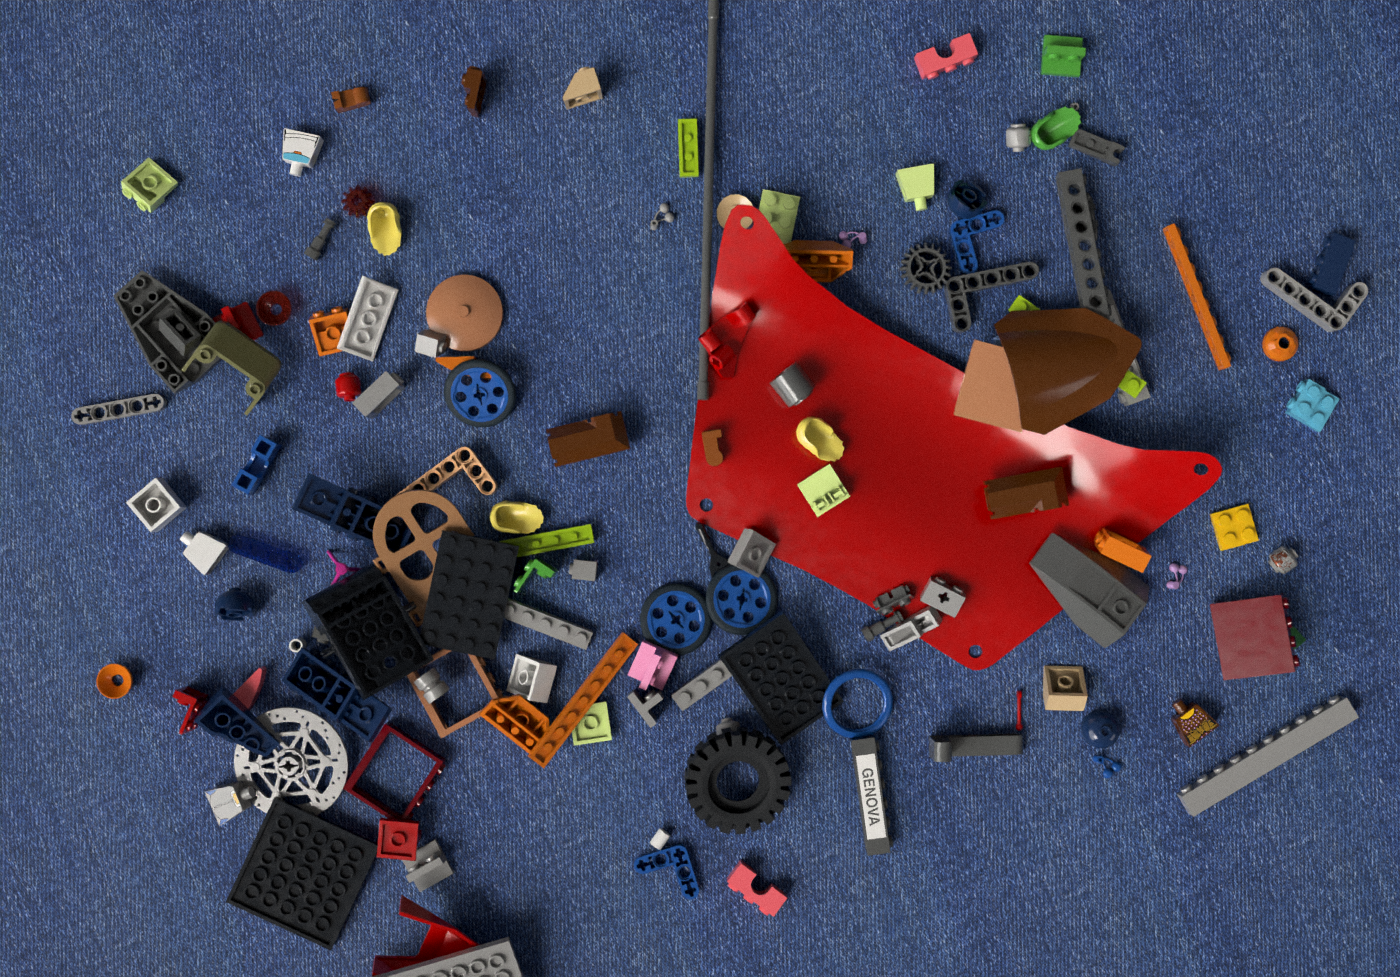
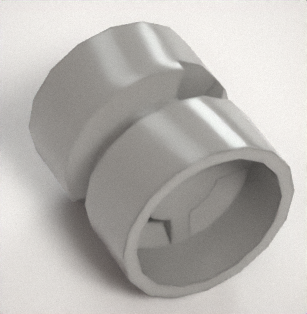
[414,667,450,704]

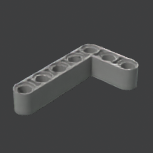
[1260,268,1368,332]

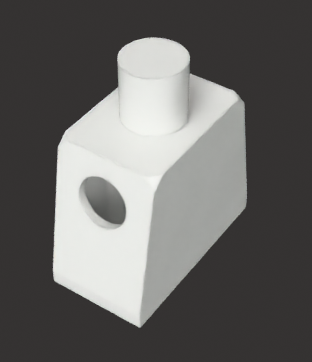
[180,531,231,575]

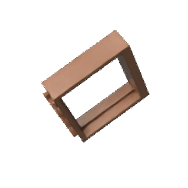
[407,649,504,738]

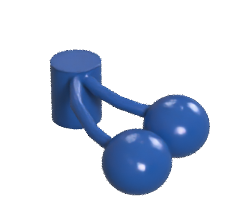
[1093,755,1122,778]

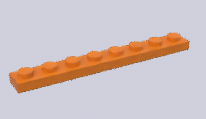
[1162,223,1231,371]
[528,632,638,768]

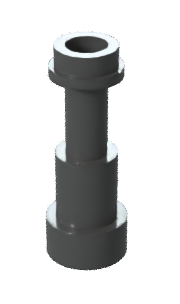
[304,218,336,261]
[861,610,904,642]

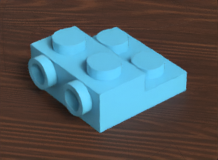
[1285,379,1339,432]

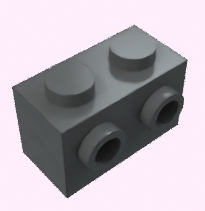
[159,308,201,357]

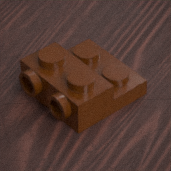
[461,66,487,118]

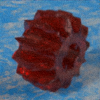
[341,185,375,219]

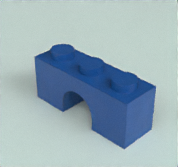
[231,435,282,495]

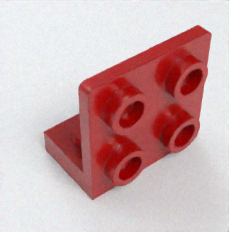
[173,686,208,735]

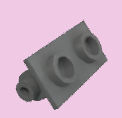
[873,585,914,615]

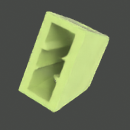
[895,164,934,211]

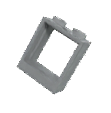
[352,371,406,419]

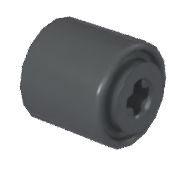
[769,362,815,407]

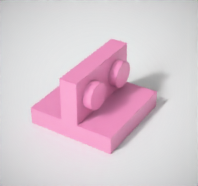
[628,640,678,691]

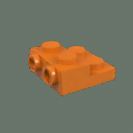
[308,306,349,356]

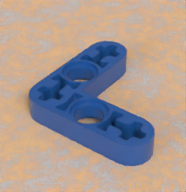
[949,210,1004,275]
[634,844,699,900]

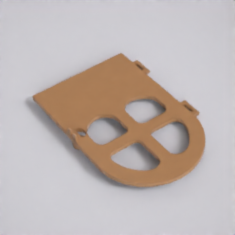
[373,490,474,627]

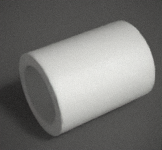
[289,638,307,652]
[650,828,670,850]

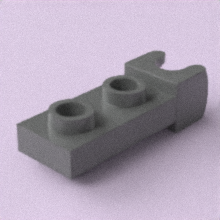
[1067,129,1125,167]

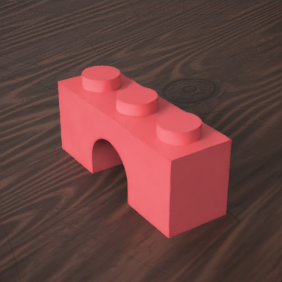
[914,33,978,80]
[727,860,787,917]

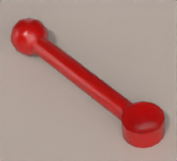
[1015,691,1023,731]

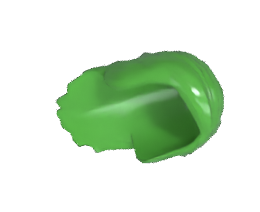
[1031,106,1081,150]

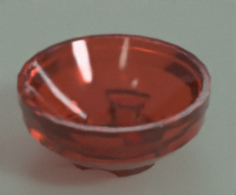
[256,291,292,326]

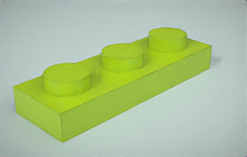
[678,119,699,178]

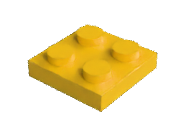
[1210,504,1259,551]

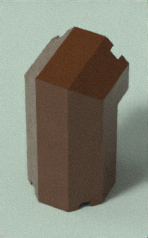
[546,411,631,468]
[983,466,1069,519]

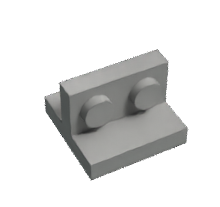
[727,528,776,578]
[627,689,664,728]
[402,839,454,892]

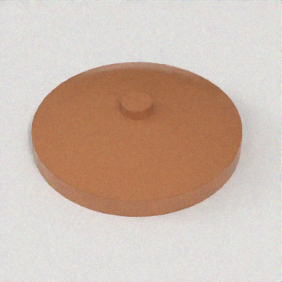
[426,275,503,352]

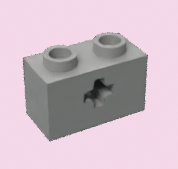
[920,576,966,618]

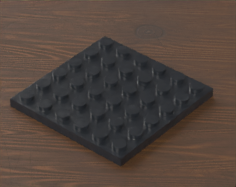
[226,796,378,950]

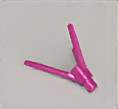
[327,550,362,585]

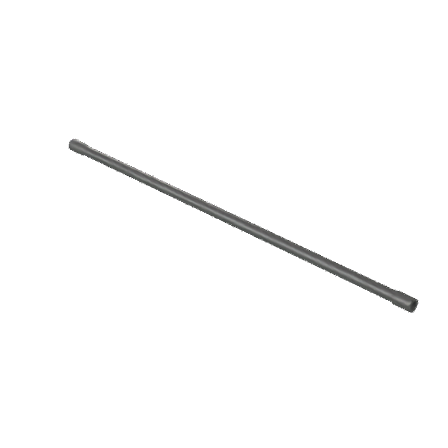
[697,0,719,400]

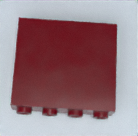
[1210,592,1300,680]

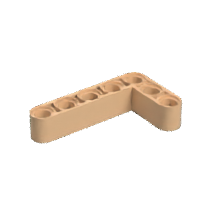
[397,447,498,495]

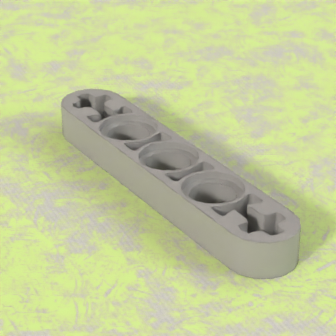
[71,394,167,425]

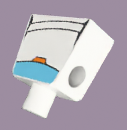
[282,128,324,177]

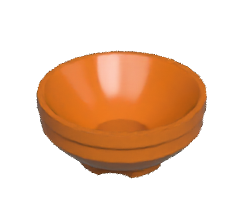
[1262,327,1298,362]
[96,664,133,699]

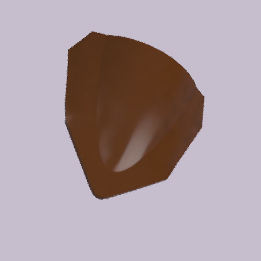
[994,308,1142,435]

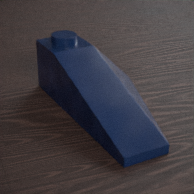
[194,686,280,757]

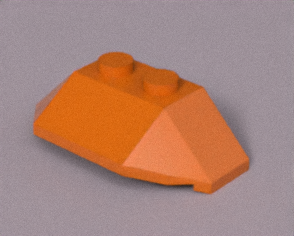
[784,240,853,282]
[479,694,549,753]

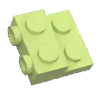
[121,158,178,213]

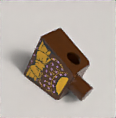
[1171,698,1219,747]

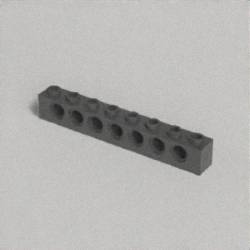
[1055,168,1112,320]

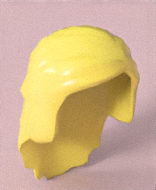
[367,202,402,256]
[796,416,845,462]
[490,500,544,534]

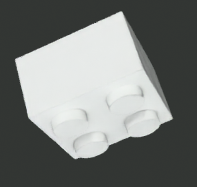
[126,478,187,532]

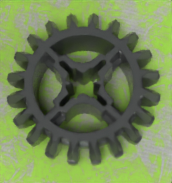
[900,242,952,295]

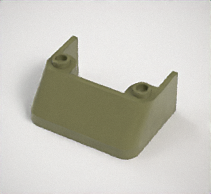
[181,320,282,415]

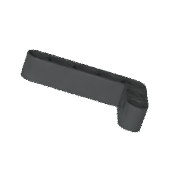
[944,262,1039,334]
[929,733,1023,762]

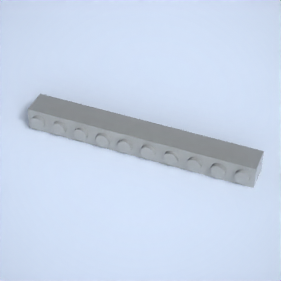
[1177,695,1359,817]

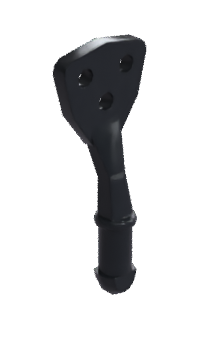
[695,522,730,578]

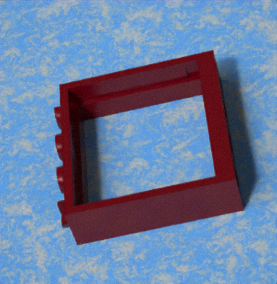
[343,721,446,820]

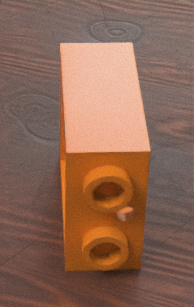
[1094,528,1152,573]

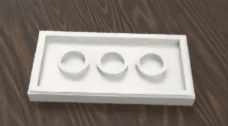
[337,276,398,361]

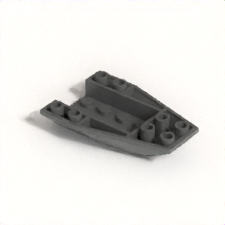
[113,270,222,394]
[1029,533,1150,648]

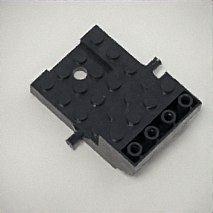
[301,563,434,701]

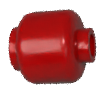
[335,372,362,402]

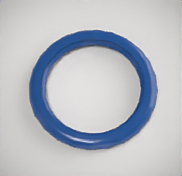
[822,669,893,738]

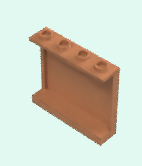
[953,339,1023,433]

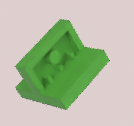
[1041,35,1086,77]

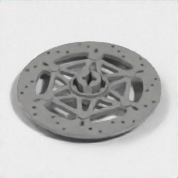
[234,707,349,815]

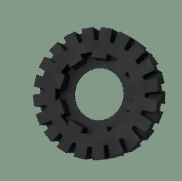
[684,726,791,834]

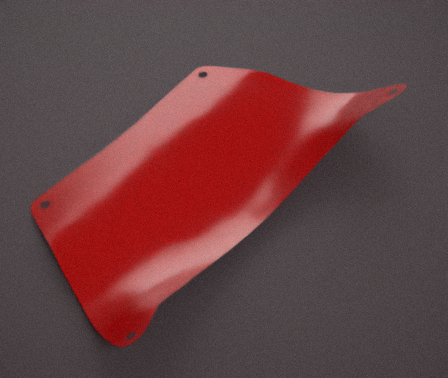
[686,204,1222,670]

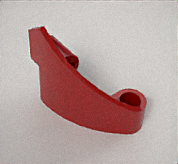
[698,302,756,378]

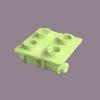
[797,464,850,517]

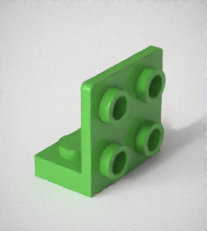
[513,558,558,593]

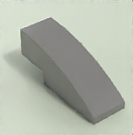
[880,606,943,651]

